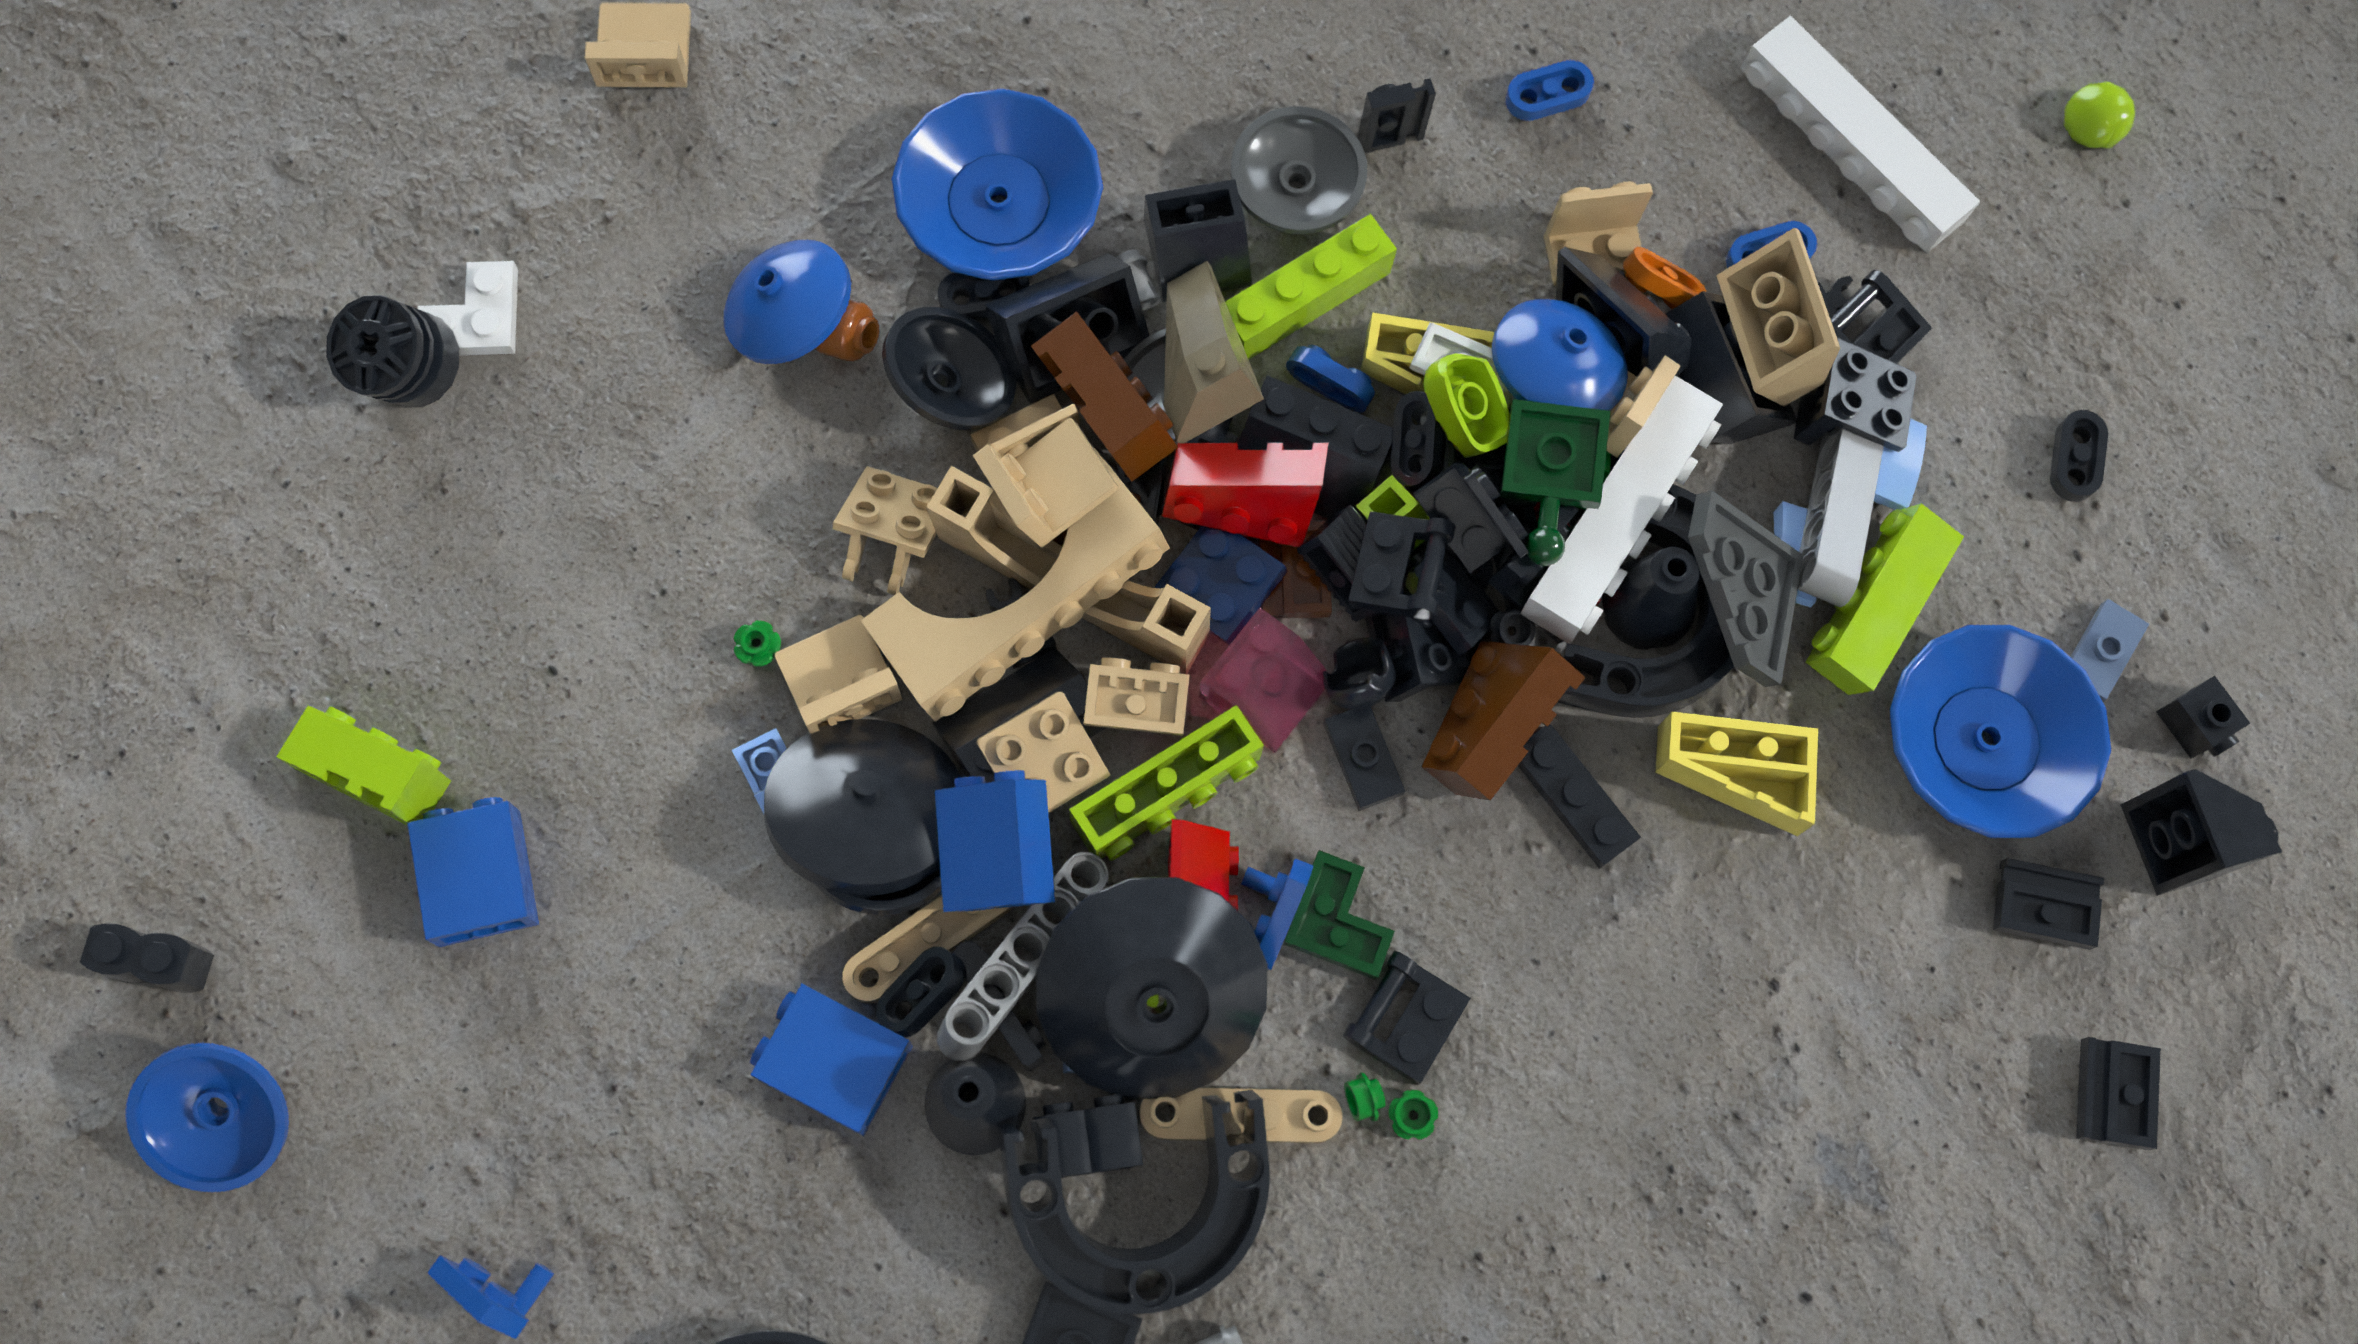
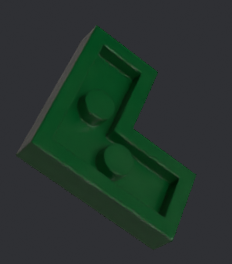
[1283,850,1395,980]

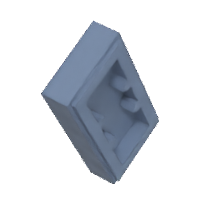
[2070,599,2149,701]

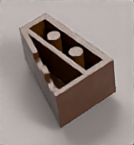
[1031,312,1178,482]

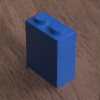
[935,770,1055,912]
[407,797,539,947]
[750,984,913,1136]

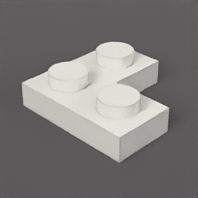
[418,261,518,355]

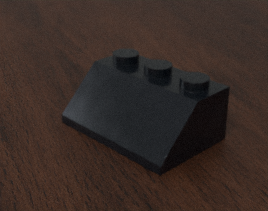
[1556,247,1692,377]
[985,253,1150,403]
[1665,291,1797,444]
[1238,375,1393,519]
[932,648,1106,783]
[2121,769,2282,896]

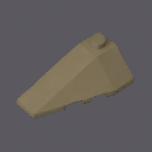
[1164,261,1264,443]

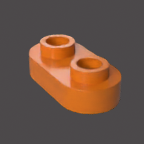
[1623,247,1707,309]

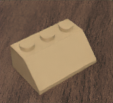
[1716,228,1840,406]

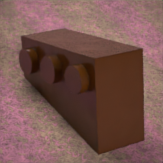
[1421,641,1585,801]

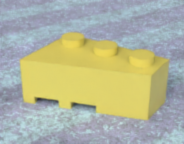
[1361,313,1494,395]
[1655,712,1818,836]

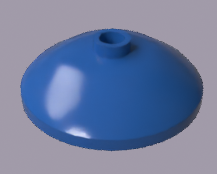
[723,239,851,364]
[1492,299,1628,411]
[126,1043,289,1192]

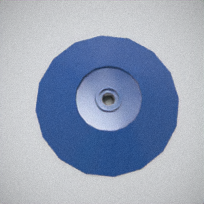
[891,89,1103,281]
[1889,625,2112,838]

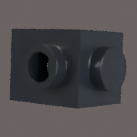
[2156,676,2250,759]

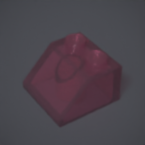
[1199,608,1330,753]

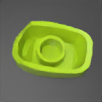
[1423,353,1510,458]

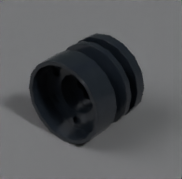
[326,295,460,408]

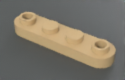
[843,895,1014,1004]
[1139,1088,1343,1143]

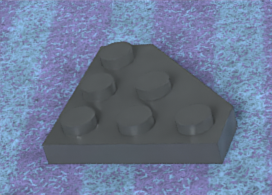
[1688,490,1803,687]

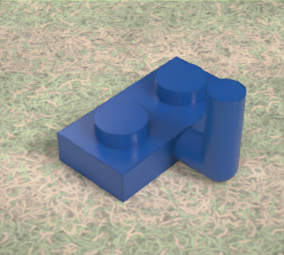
[1241,858,1313,970]
[427,1255,554,1339]

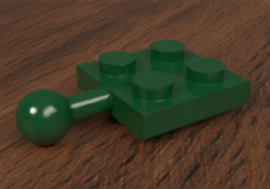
[1500,399,1611,566]

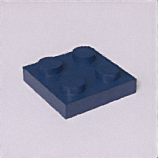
[1154,526,1288,646]

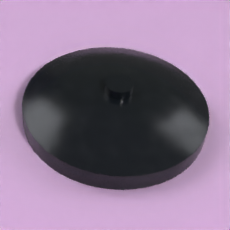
[764,719,961,895]

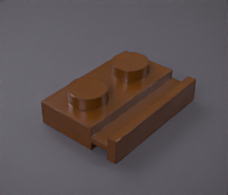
[1258,521,1332,619]

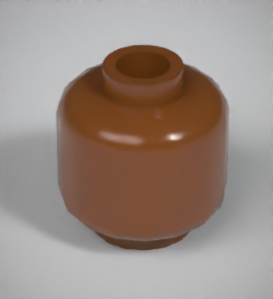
[815,299,879,362]

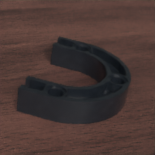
[1557,469,1734,718]
[998,1090,1270,1314]

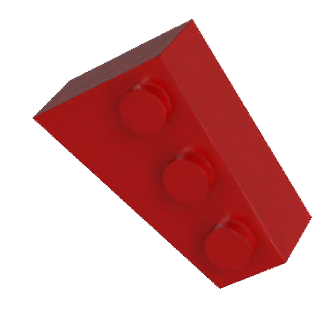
[1161,443,1328,547]

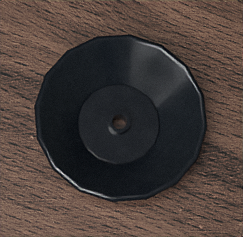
[1036,877,1268,1099]

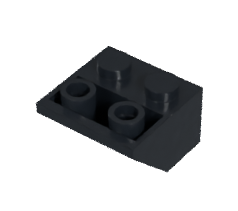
[1144,179,1252,302]

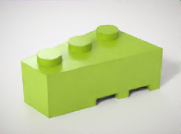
[276,705,451,826]

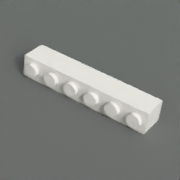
[1741,16,1980,253]
[1521,376,1723,644]

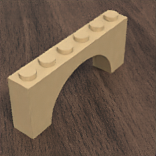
[860,448,1170,722]
[926,466,1211,674]

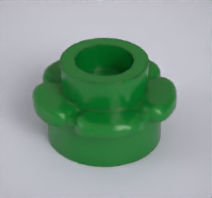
[733,620,781,667]
[1344,1072,1386,1122]
[1388,1090,1438,1140]

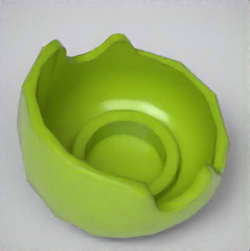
[2064,82,2136,149]

